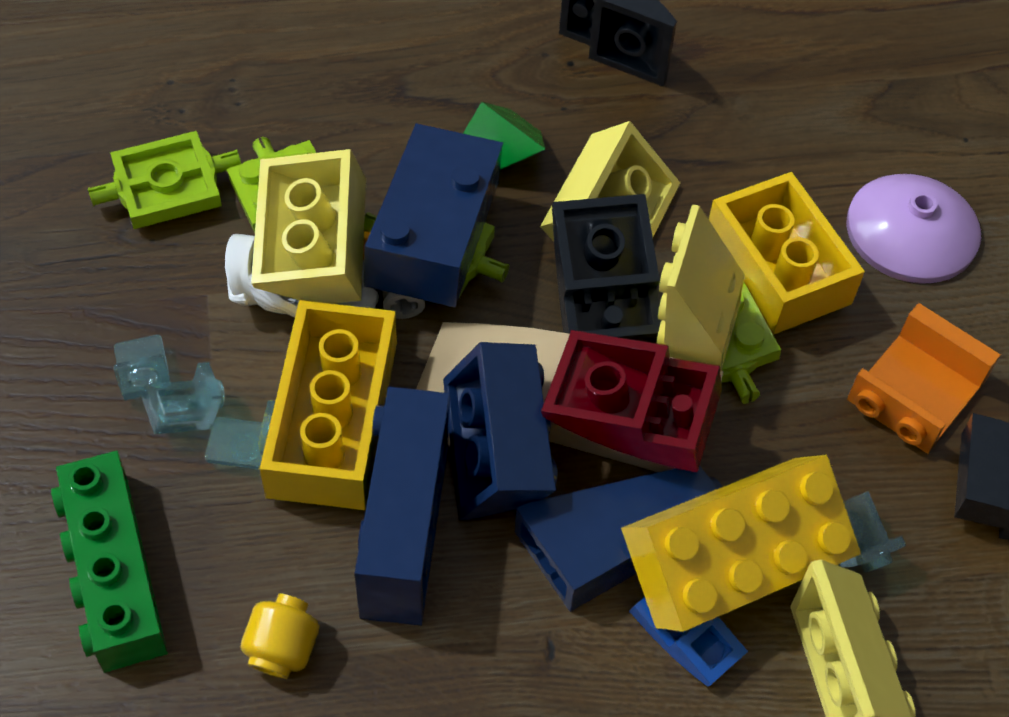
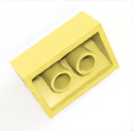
[540,121,680,242]
[251,149,366,304]
[790,560,916,717]

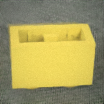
[657,204,745,371]

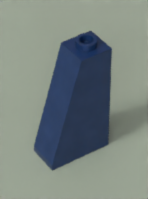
[514,465,722,612]

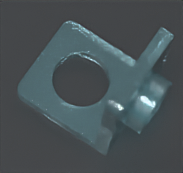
[113,335,173,401]
[205,400,275,470]

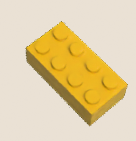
[260,300,397,510]
[621,455,861,632]

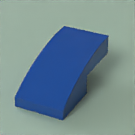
[629,597,748,687]

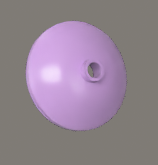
[846,174,981,284]

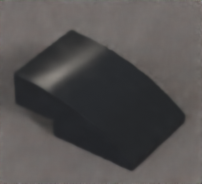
[559,0,677,87]
[552,194,662,344]
[954,413,1009,540]

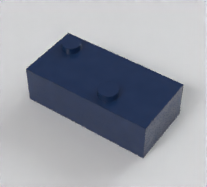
[364,123,503,307]
[354,386,449,626]

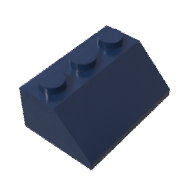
[443,342,558,520]

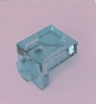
[142,362,225,434]
[840,491,906,572]

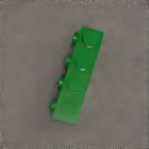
[51,450,168,673]

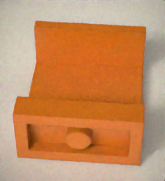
[847,303,1001,454]

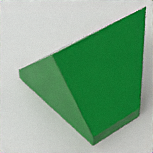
[463,102,545,169]

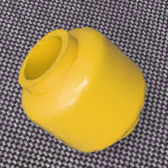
[241,594,319,679]

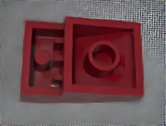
[541,330,722,473]

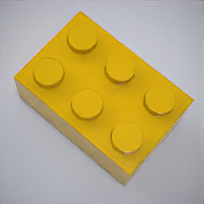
[709,172,865,335]

